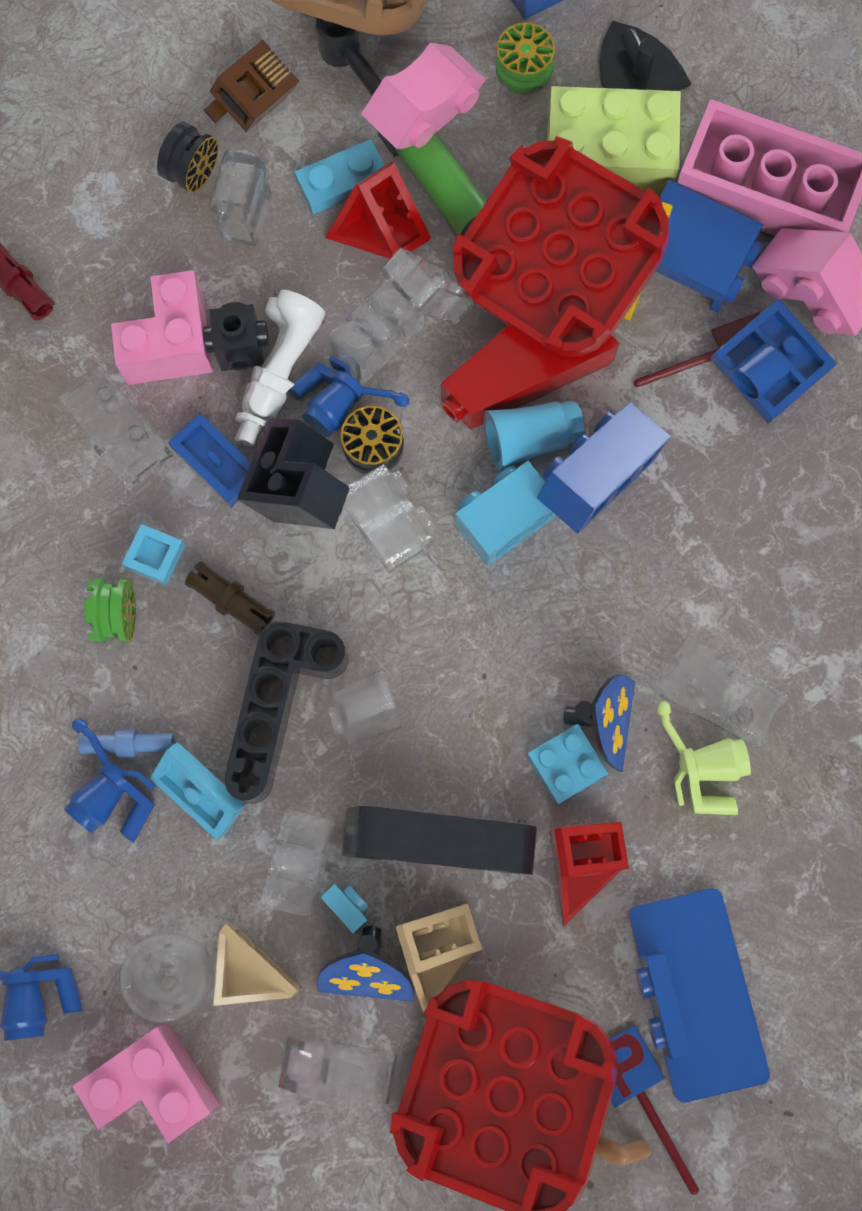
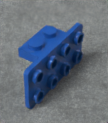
[628,888,770,1103]

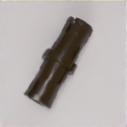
[185,561,275,636]

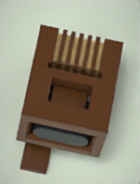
[204,39,299,133]

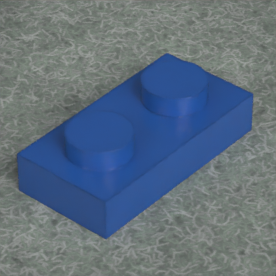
[168,413,251,508]

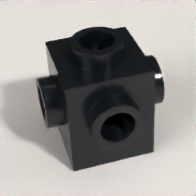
[203,302,269,371]

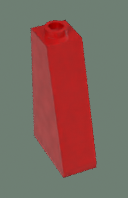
[440,326,619,430]

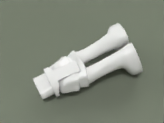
[234,290,325,447]

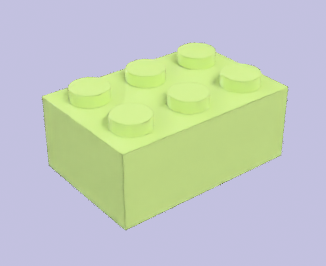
[547,86,681,195]

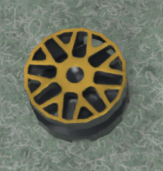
[157,121,219,193]
[341,406,404,476]

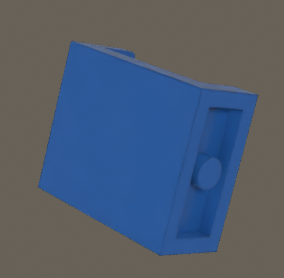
[656,180,764,313]

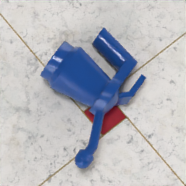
[288,356,409,437]
[64,718,156,843]
[0,954,83,1041]

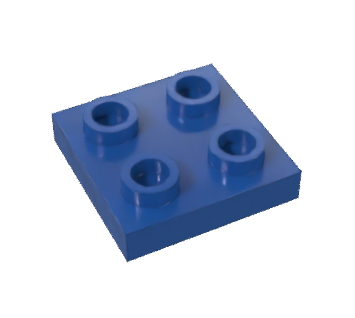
[710,298,837,424]

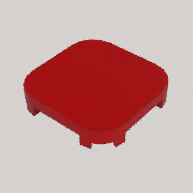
[452,136,669,357]
[390,979,618,1211]

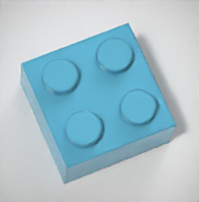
[526,724,608,806]

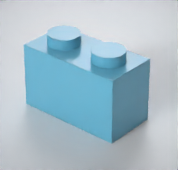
[455,461,556,566]

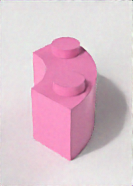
[361,42,486,149]

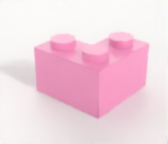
[752,228,862,336]
[111,270,213,385]
[72,1022,220,1143]

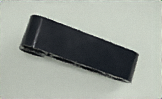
[225,621,348,804]
[342,806,537,875]

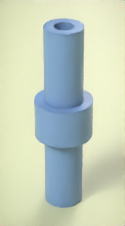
[78,729,175,758]

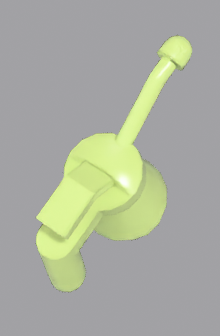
[657,701,751,815]

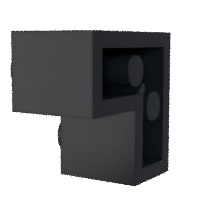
[237,418,350,529]

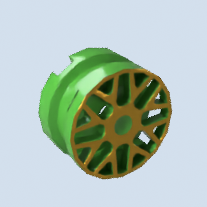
[495,22,555,94]
[84,578,136,643]

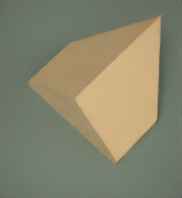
[396,903,482,1019]
[213,923,302,1006]

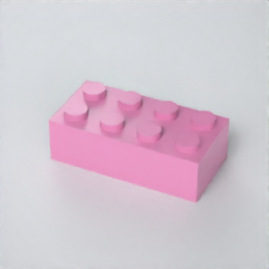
[677,99,862,236]

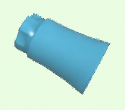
[484,400,585,472]

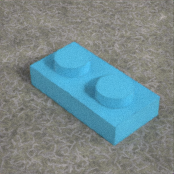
[294,139,385,215]
[150,742,246,841]

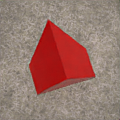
[325,162,432,261]
[549,822,629,927]

